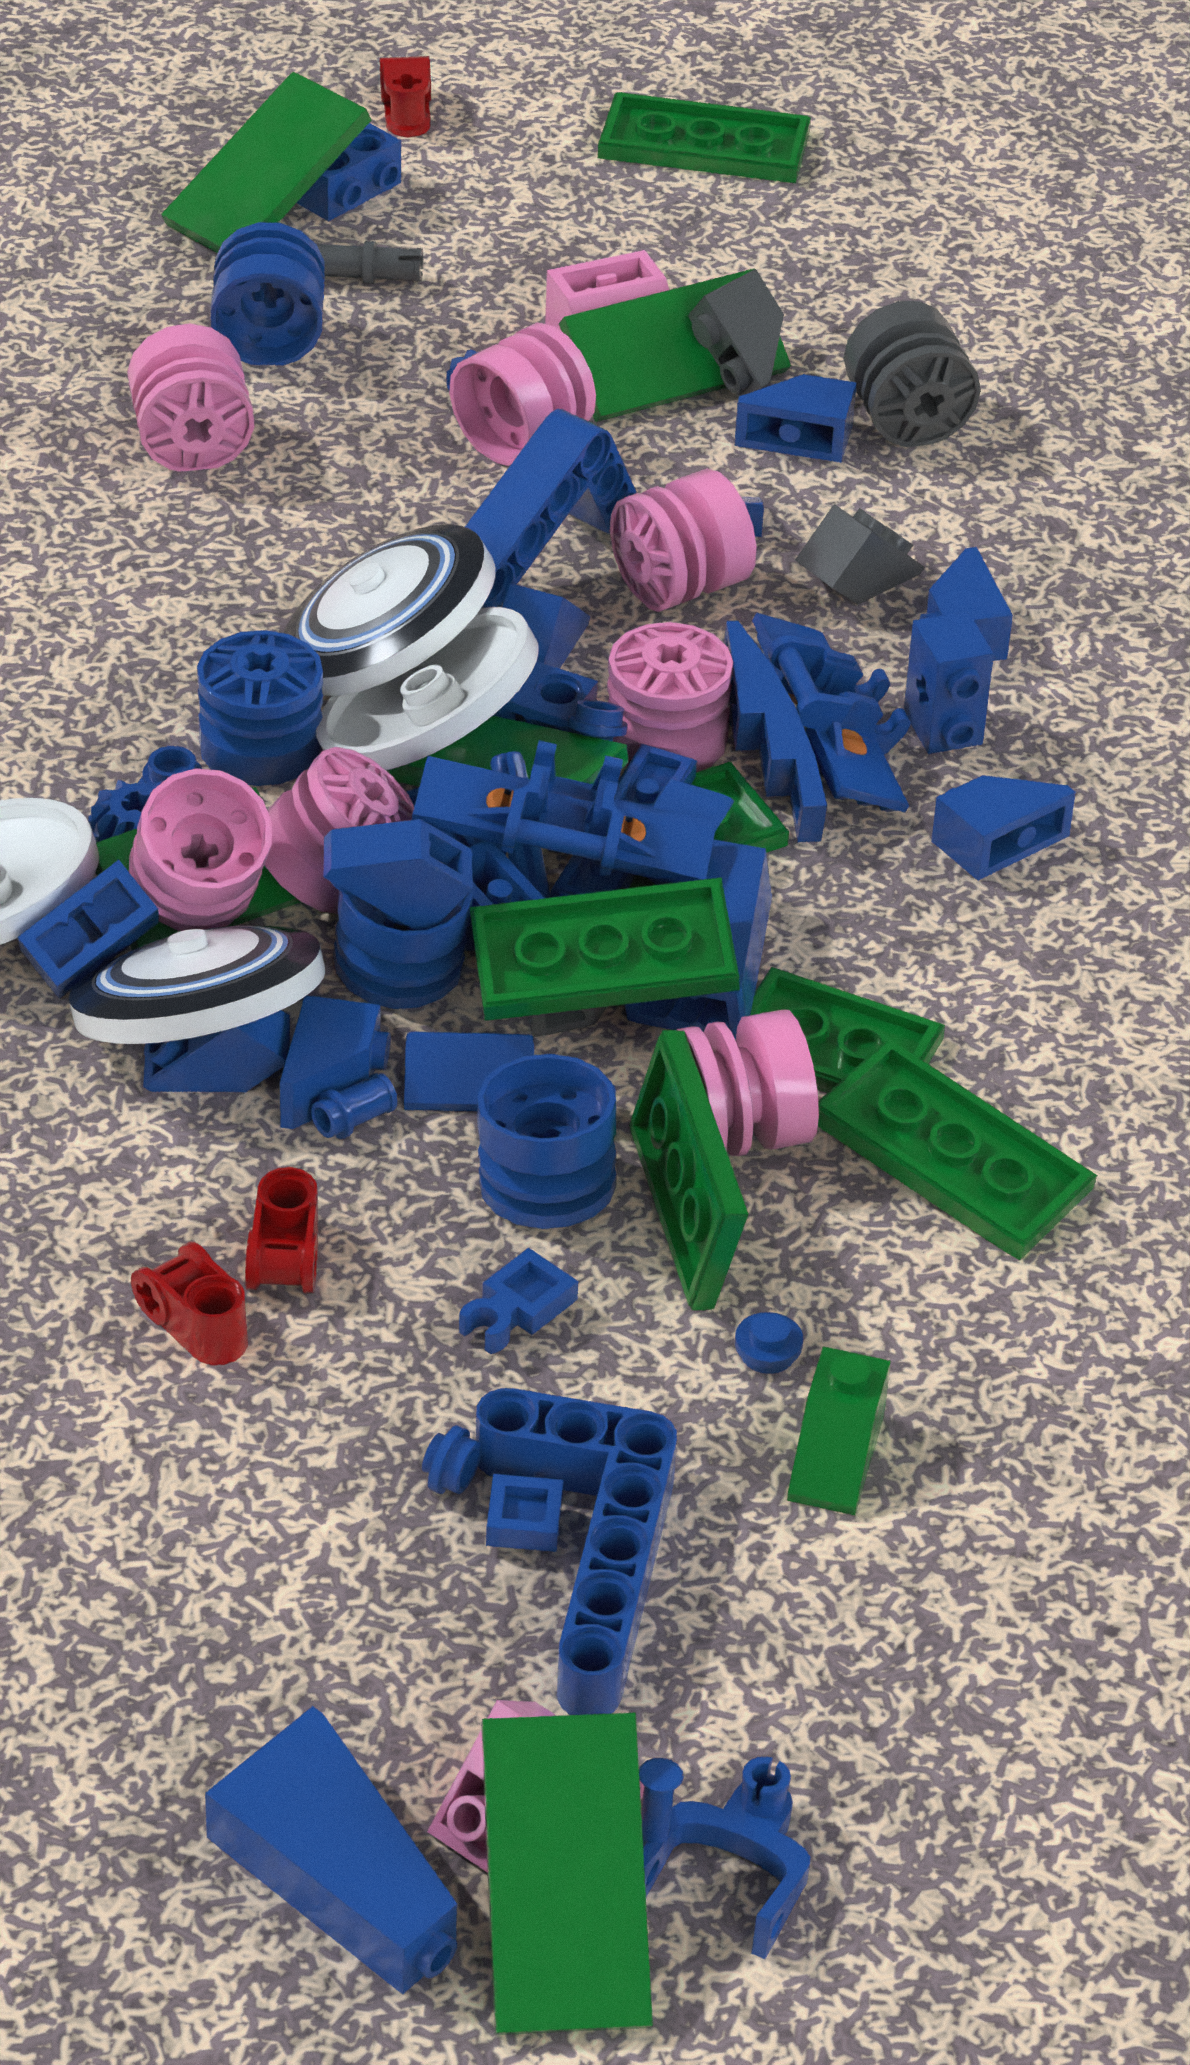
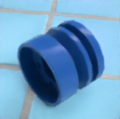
[211,222,325,365]
[197,630,323,786]
[333,890,473,1009]
[476,1054,617,1229]

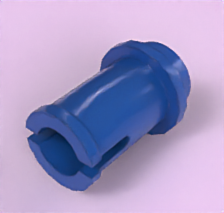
[311,1073,398,1139]

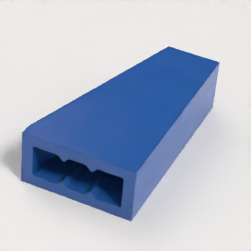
[625,840,772,1039]
[205,1706,457,1995]

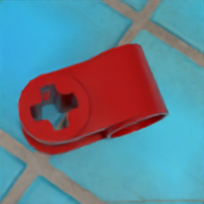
[379,56,431,137]
[245,1167,318,1294]
[131,1241,248,1365]

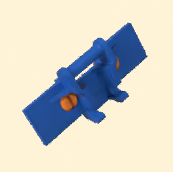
[752,613,911,812]
[411,740,717,883]

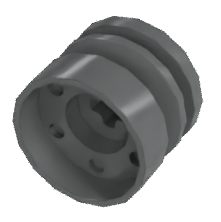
[843,301,981,447]

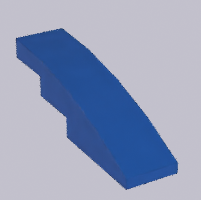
[724,621,827,842]

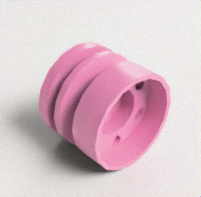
[449,322,596,466]
[127,323,255,472]
[610,468,757,612]
[607,622,734,772]
[265,747,414,914]
[129,768,272,931]
[677,1009,819,1156]

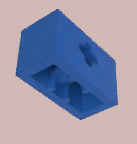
[904,611,994,754]

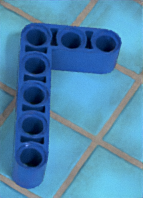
[465,409,637,608]
[476,1388,677,1715]

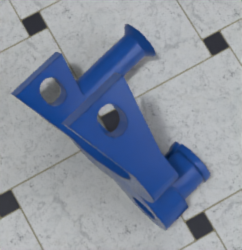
[639,1756,810,1959]

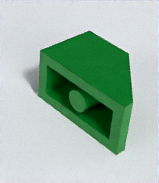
[787,1346,891,1515]

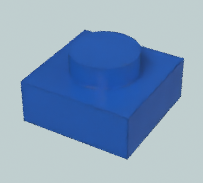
[486,1474,564,1552]

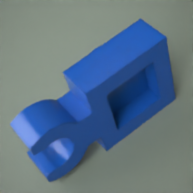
[459,1248,578,1354]

